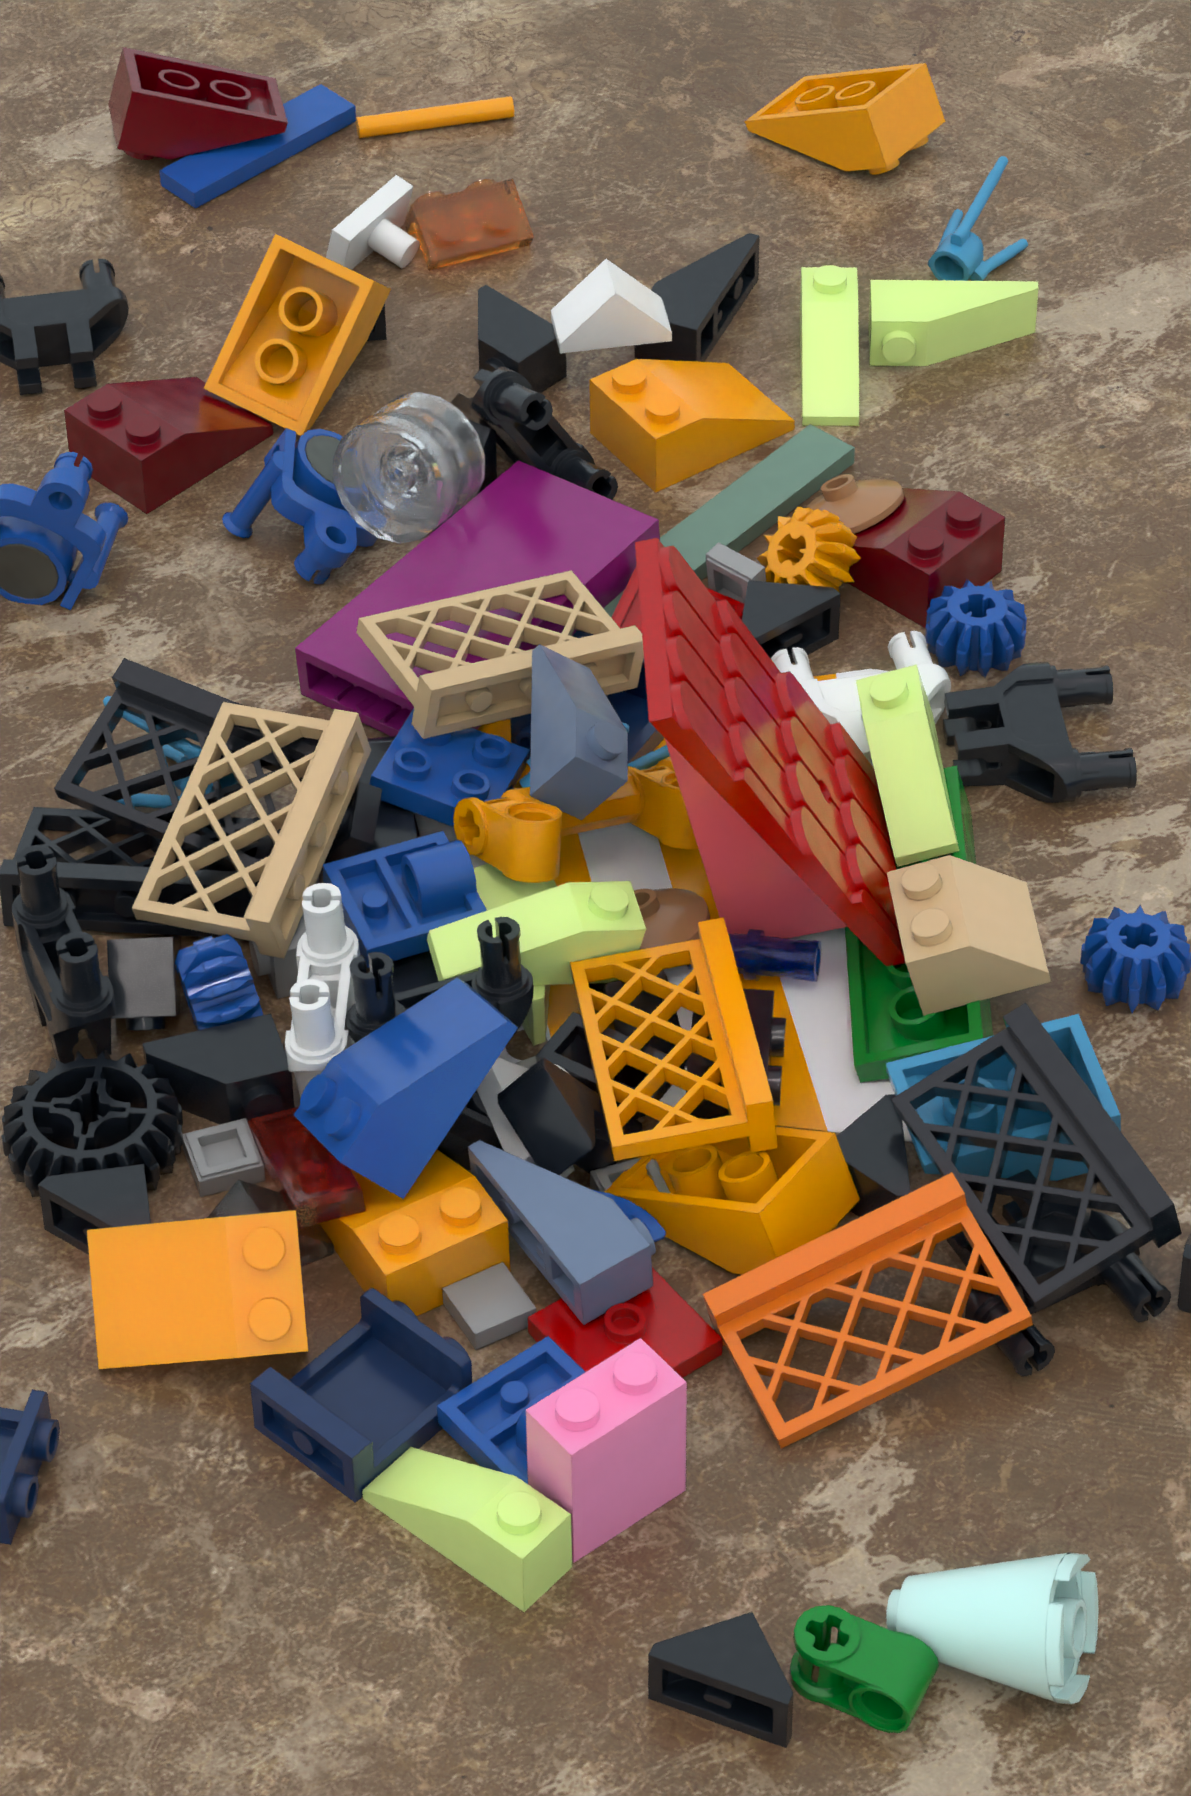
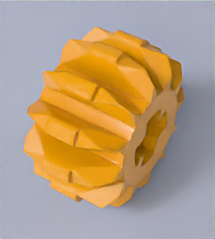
[756,506,861,592]

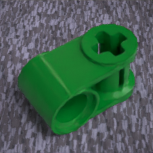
[789,1605,939,1733]

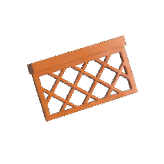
[703,1172,1033,1449]

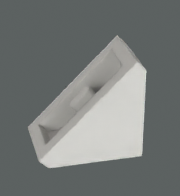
[551,259,672,354]

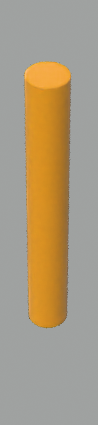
[356,96,515,138]

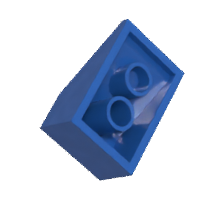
[294,978,518,1199]

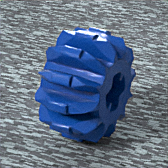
[925,579,1027,678]
[1080,904,1191,1013]
[175,934,264,1031]

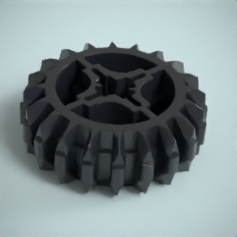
[1,1049,183,1197]

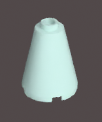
[886,1552,1099,1704]

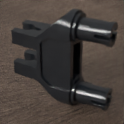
[0,259,129,395]
[451,366,618,500]
[943,662,1137,803]
[12,845,116,1064]
[345,917,534,1044]
[946,1169,1171,1377]

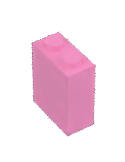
[526,1338,687,1563]

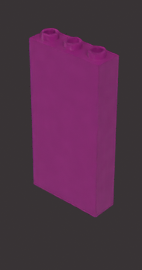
[295,460,660,736]

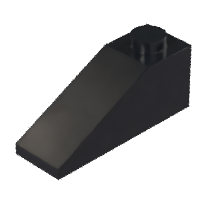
[634,233,759,362]

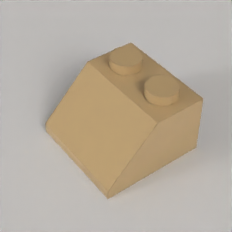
[887,855,1051,1016]

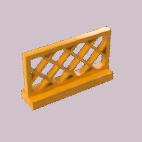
[570,917,778,1161]

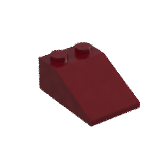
[108,47,288,160]
[64,377,274,514]
[847,488,1005,629]

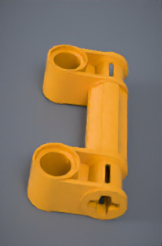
[453,758,698,883]

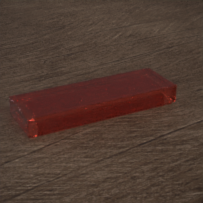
[247,1107,366,1228]

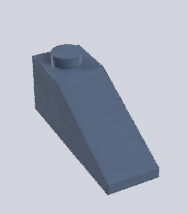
[530,644,628,820]
[468,1140,656,1325]

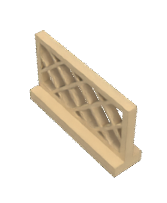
[357,570,644,739]
[132,702,371,959]

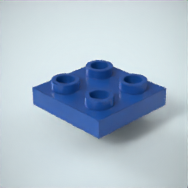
[369,709,530,827]
[322,831,487,968]
[437,1336,585,1484]

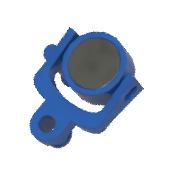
[222,428,388,584]
[0,452,128,610]

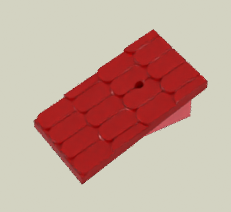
[635,538,906,966]

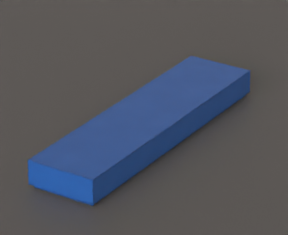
[160,84,356,208]

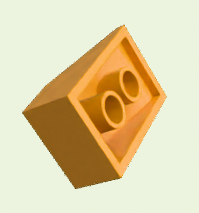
[745,63,946,175]
[203,234,391,436]
[589,359,795,493]
[604,1118,860,1274]
[294,1150,511,1317]
[87,1210,308,1369]

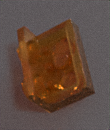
[404,178,534,271]

